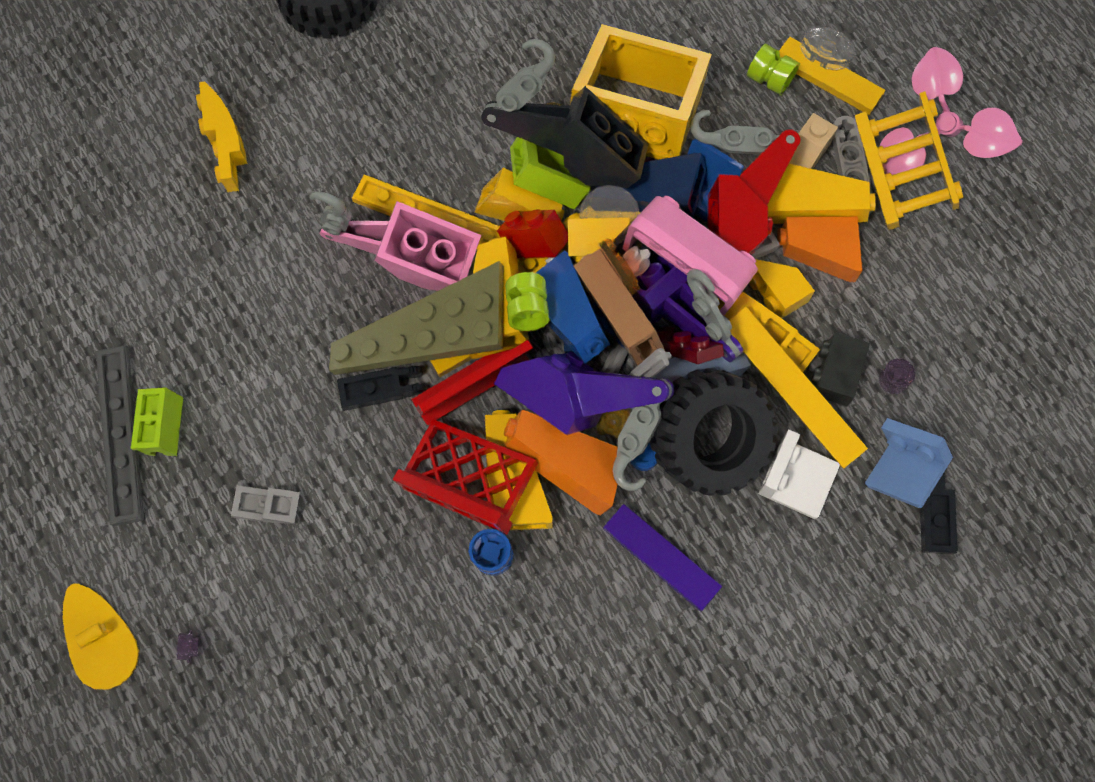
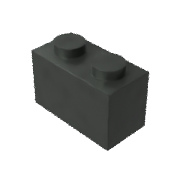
[810,332,870,407]

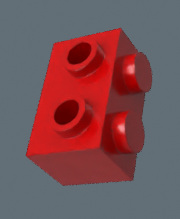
[497,209,568,258]

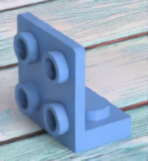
[865,418,953,508]

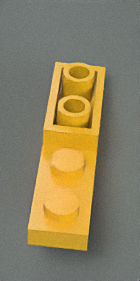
[196,81,248,192]
[717,291,820,372]

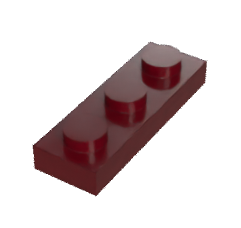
[656,326,724,364]

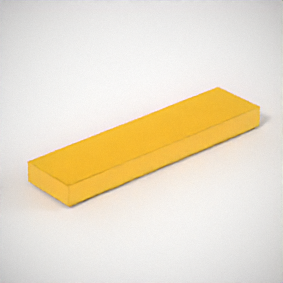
[779,37,886,115]

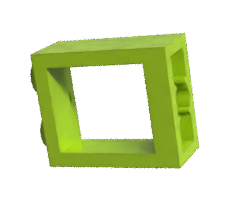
[510,137,591,209]

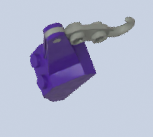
[616,252,743,362]
[494,352,674,491]

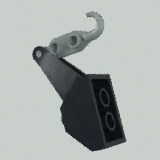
[481,39,649,188]

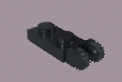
[337,366,426,411]

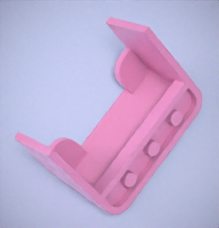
[622,196,758,316]

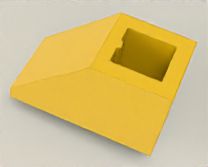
[749,259,815,318]

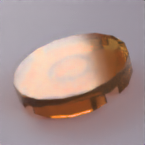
[598,238,641,296]

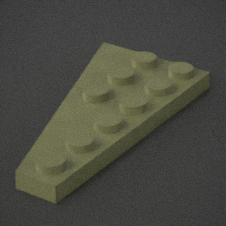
[329,261,504,375]

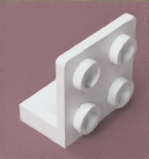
[758,429,840,519]

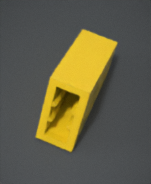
[475,167,565,221]

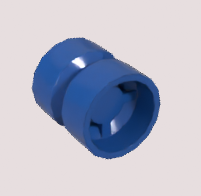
[468,529,514,576]

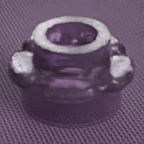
[177,630,199,663]

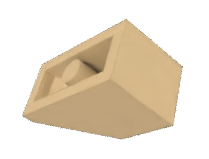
[789,113,838,169]

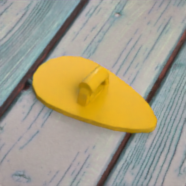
[63,583,139,690]

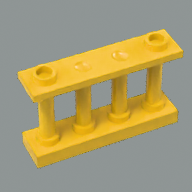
[855,91,963,230]

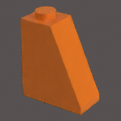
[777,216,862,282]

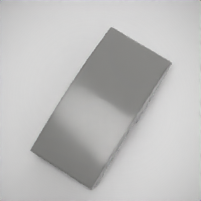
[231,485,300,524]

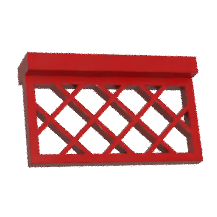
[411,340,533,426]
[392,419,538,535]

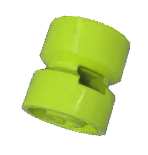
[747,44,800,96]
[505,272,549,331]

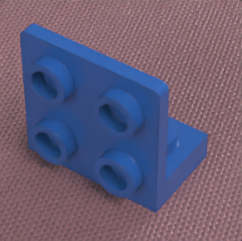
[687,138,745,222]

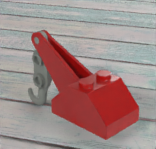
[690,110,801,255]

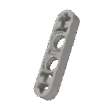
[832,116,873,215]

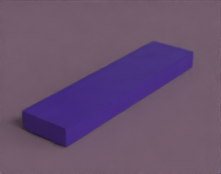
[603,504,722,612]

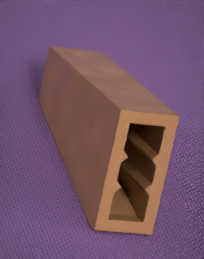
[573,249,666,366]

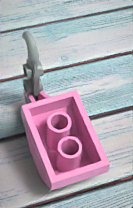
[310,192,481,291]

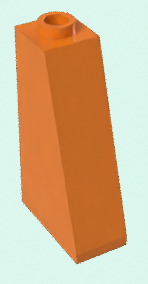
[504,409,618,516]

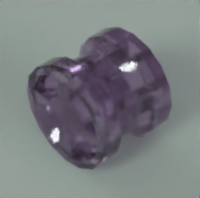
[879,358,915,394]

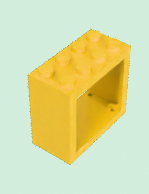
[570,24,712,160]

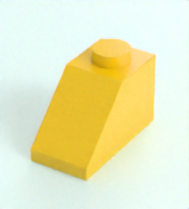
[568,217,630,262]

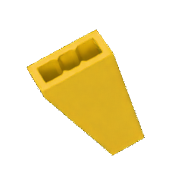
[767,164,875,224]
[468,236,529,360]
[485,410,553,530]

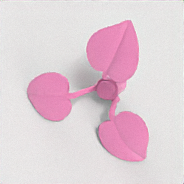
[880,47,1022,175]

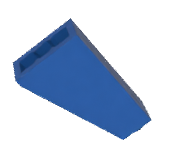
[536,250,610,364]

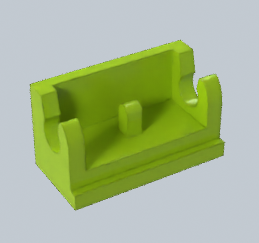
[131,387,183,456]

